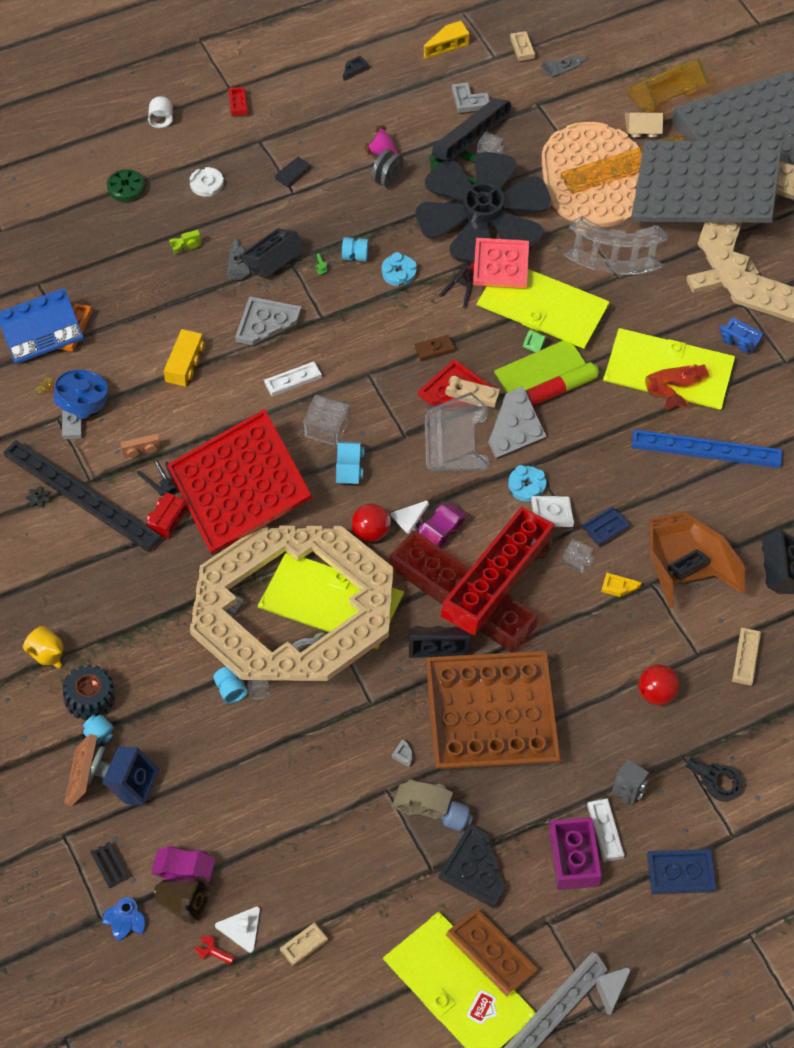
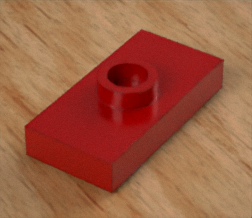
[228,87,248,116]

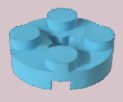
[382,252,416,286]
[508,465,546,502]

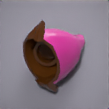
[364,125,399,156]

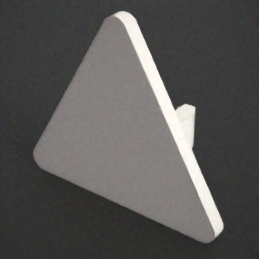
[390,501,429,534]
[215,907,260,953]

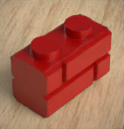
[146,493,187,539]

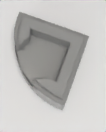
[392,739,412,768]

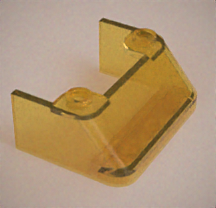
[625,58,709,113]

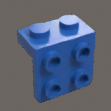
[719,317,764,353]

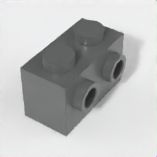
[612,759,649,805]

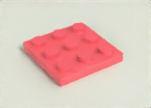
[473,238,529,288]

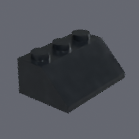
[239,228,305,278]
[762,529,794,594]
[408,626,470,658]

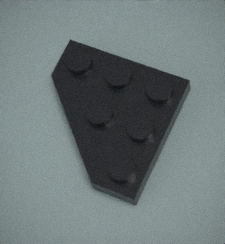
[438,824,505,909]

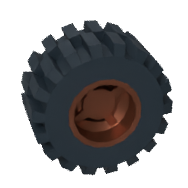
[63,664,115,721]

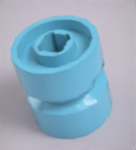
[342,237,368,262]
[213,667,248,704]

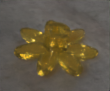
[35,376,54,395]

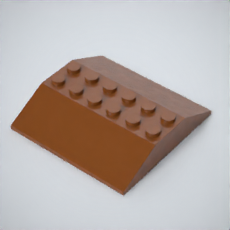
[426,651,560,769]

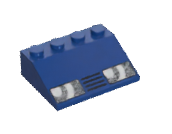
[0,288,84,364]

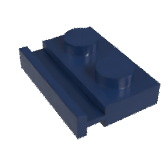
[582,506,630,547]

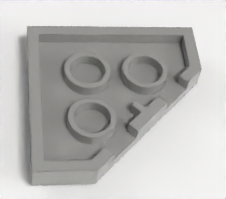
[235,296,301,345]
[488,387,546,458]

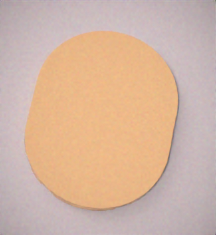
[541,122,642,227]

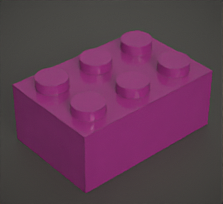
[548,817,601,890]

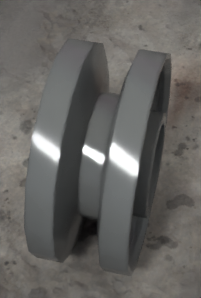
[371,149,404,188]

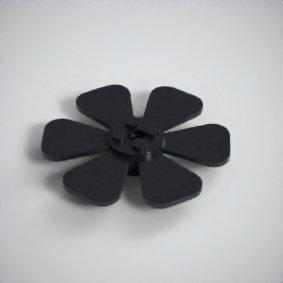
[416,152,551,264]

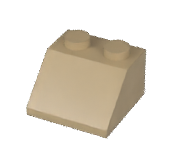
[625,112,663,137]

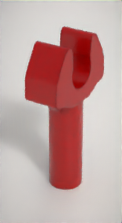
[195,936,235,965]

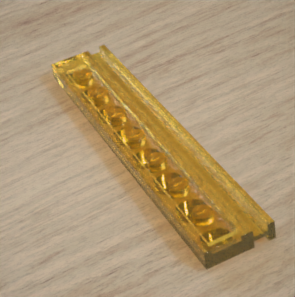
[560,134,686,194]

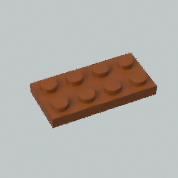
[446,909,538,997]

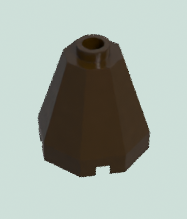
[154,876,209,924]

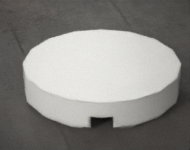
[190,167,224,197]

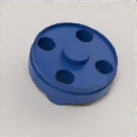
[53,370,108,419]

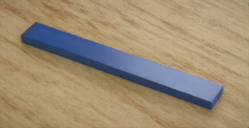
[631,429,782,468]

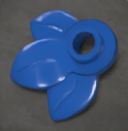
[102,897,145,941]

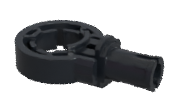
[685,756,743,802]

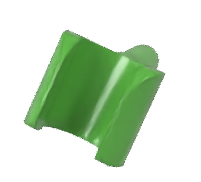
[316,253,327,275]

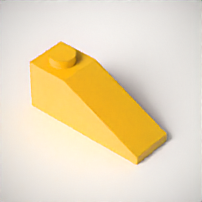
[424,21,469,59]

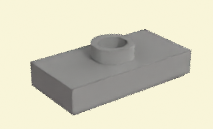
[62,409,82,440]

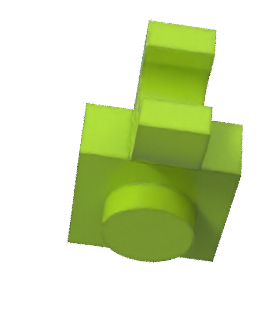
[169,230,201,254]

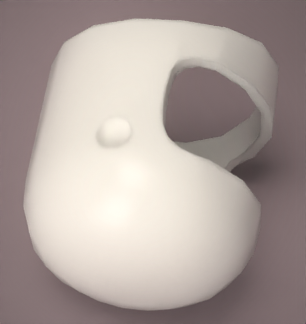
[148,96,173,128]

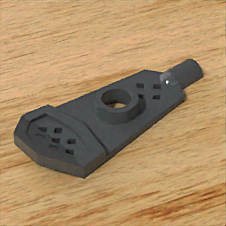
[541,56,587,78]
[227,239,250,280]

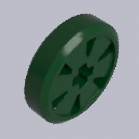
[107,169,145,202]

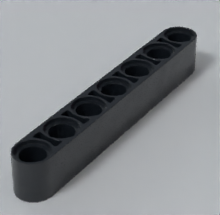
[432,98,512,161]

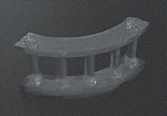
[563,216,668,275]

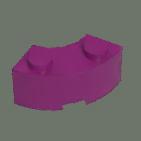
[416,502,468,551]
[151,846,215,883]

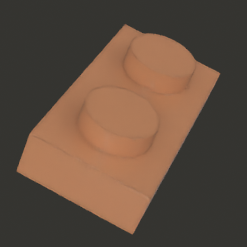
[120,434,160,459]

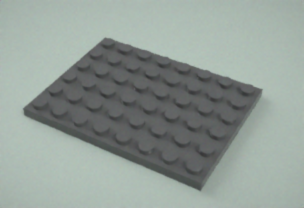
[631,140,782,223]

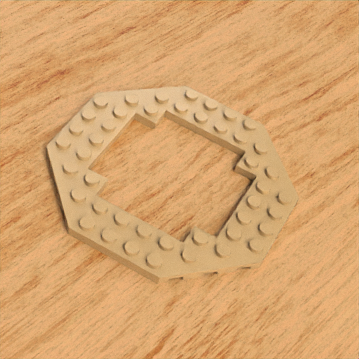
[698,161,794,323]
[190,526,393,681]

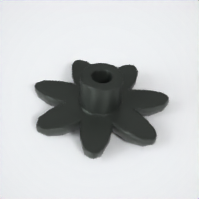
[25,486,50,507]

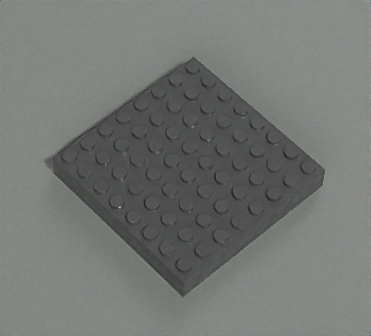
[672,70,794,201]

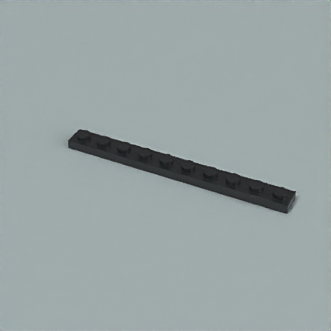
[3,440,161,552]

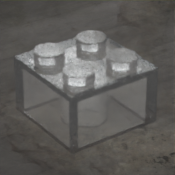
[302,395,350,446]

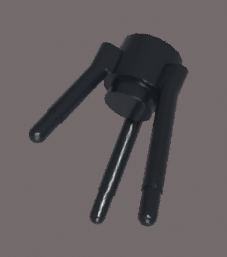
[439,266,473,309]
[137,459,178,496]

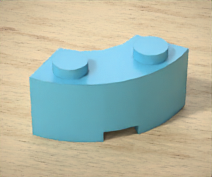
[336,441,364,484]

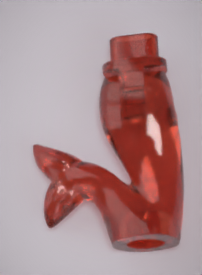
[645,364,709,409]

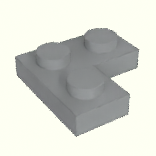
[452,83,489,113]

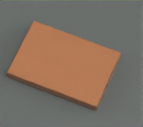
[64,734,97,806]

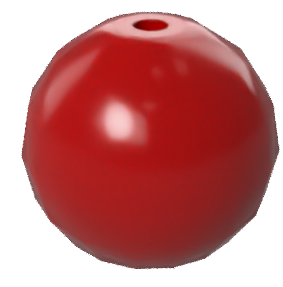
[351,503,391,543]
[638,664,680,706]

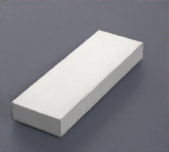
[264,362,322,397]
[587,799,624,862]

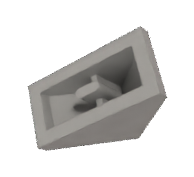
[596,968,630,1015]

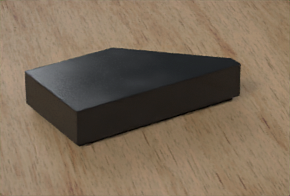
[343,56,369,81]

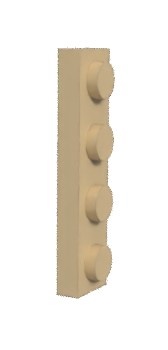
[686,260,759,293]

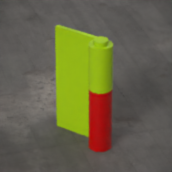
[494,341,599,407]

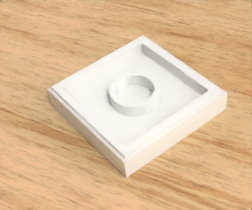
[531,496,574,527]

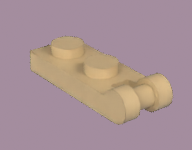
[445,376,500,408]

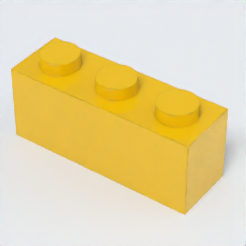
[164,329,205,387]

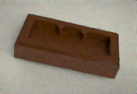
[414,335,455,361]

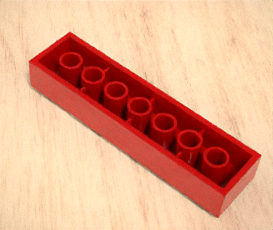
[440,506,555,636]

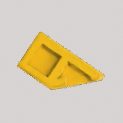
[601,573,642,597]

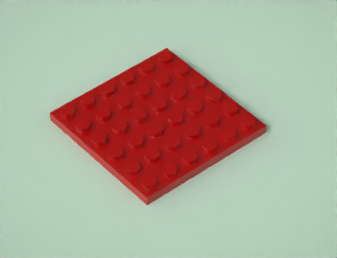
[167,409,313,555]

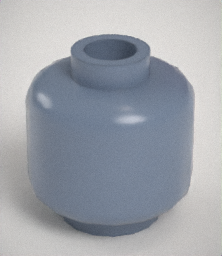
[440,801,472,831]

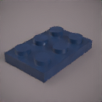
[647,849,716,894]

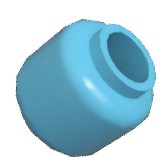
[83,715,114,745]

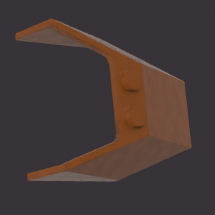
[649,511,745,608]

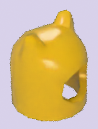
[23,625,64,668]

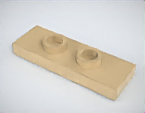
[732,627,761,686]

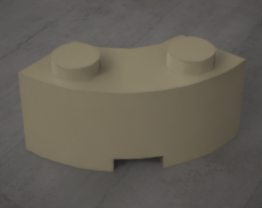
[392,780,453,820]

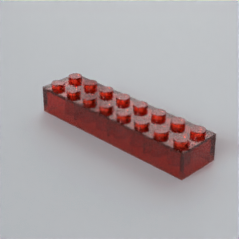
[389,530,538,653]

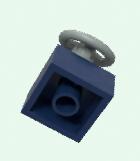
[87,746,160,805]

